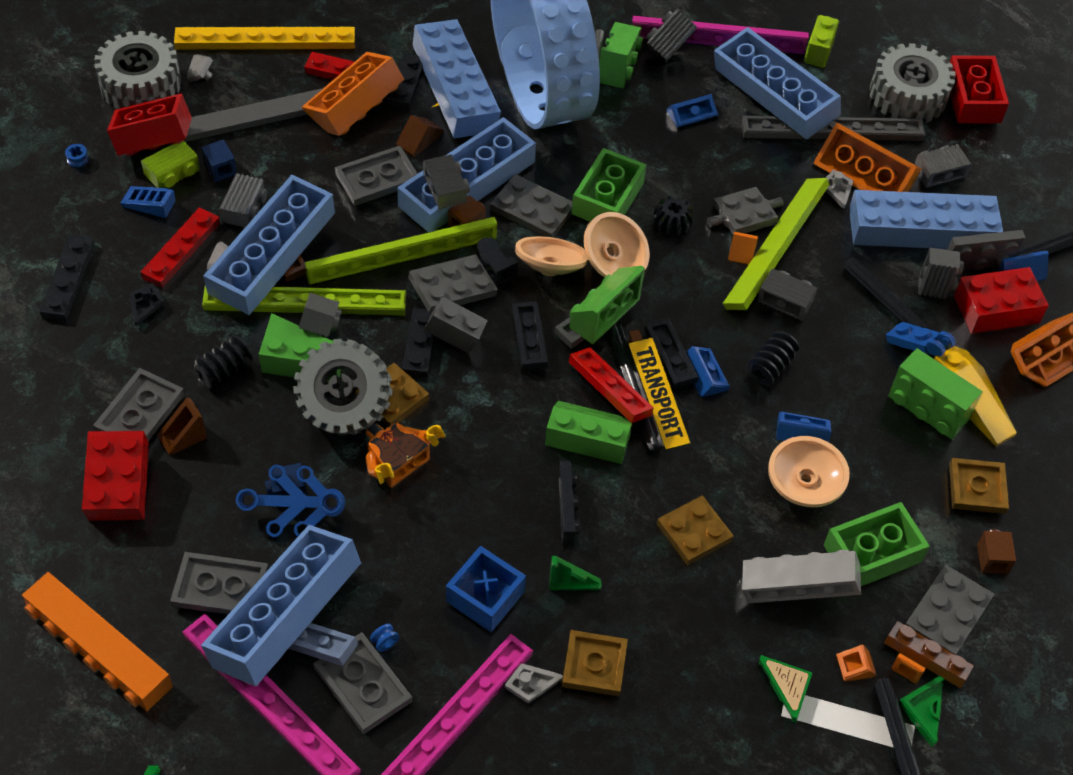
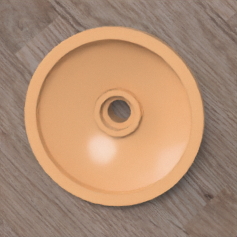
[584,212,650,277]
[515,236,588,276]
[768,436,850,507]

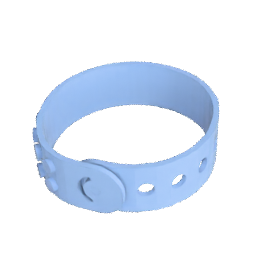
[491,0,600,129]

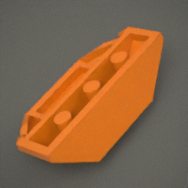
[1010,312,1073,387]

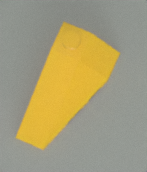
[934,346,1017,447]

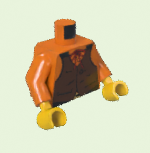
[366,423,446,488]

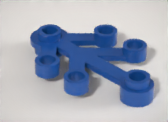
[236,465,346,537]

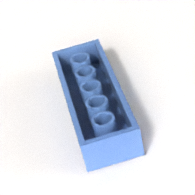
[413,19,501,138]
[714,27,841,140]
[397,117,536,233]
[203,175,335,315]
[849,190,1003,249]
[201,525,361,686]

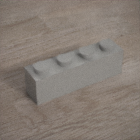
[742,550,861,603]

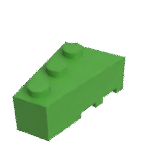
[599,22,643,89]
[259,313,342,383]

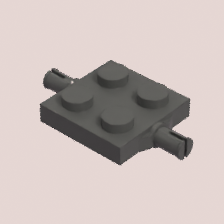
[707,187,784,234]

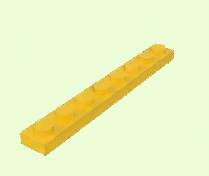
[174,27,355,50]

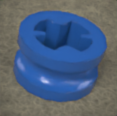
[65,144,89,168]
[370,624,399,652]

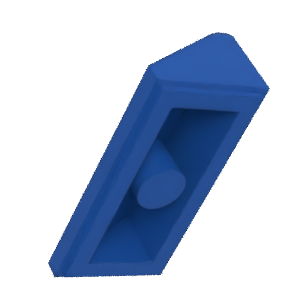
[666,94,718,128]
[998,251,1048,281]
[686,346,730,397]
[776,412,831,442]

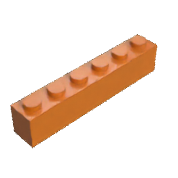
[22,572,173,711]

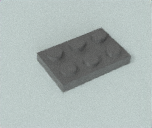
[335,146,418,206]
[490,174,573,238]
[947,230,1026,270]
[408,255,498,313]
[93,368,185,441]
[170,552,269,615]
[905,564,994,655]
[313,632,412,734]

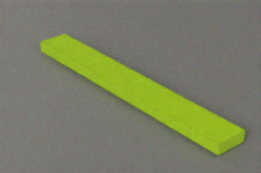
[723,178,830,310]
[305,217,497,284]
[202,285,406,316]

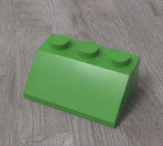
[569,266,645,344]
[545,401,633,464]

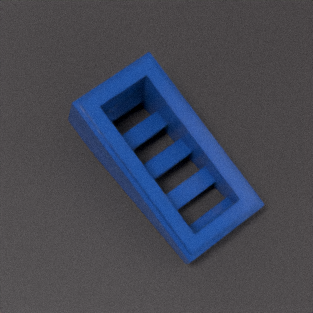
[120,186,176,218]

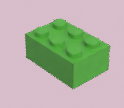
[571,148,647,222]
[888,348,983,440]
[824,502,930,586]

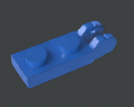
[886,322,956,357]

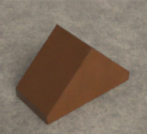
[396,115,444,158]
[157,398,207,455]

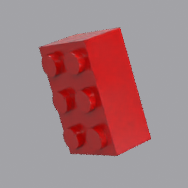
[949,56,1009,123]
[107,93,192,156]
[954,267,1049,334]
[82,431,149,521]

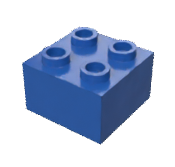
[446,546,526,632]

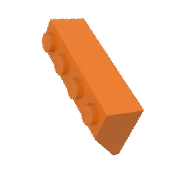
[302,52,405,136]
[813,122,922,192]

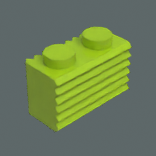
[804,15,839,68]
[141,141,200,188]

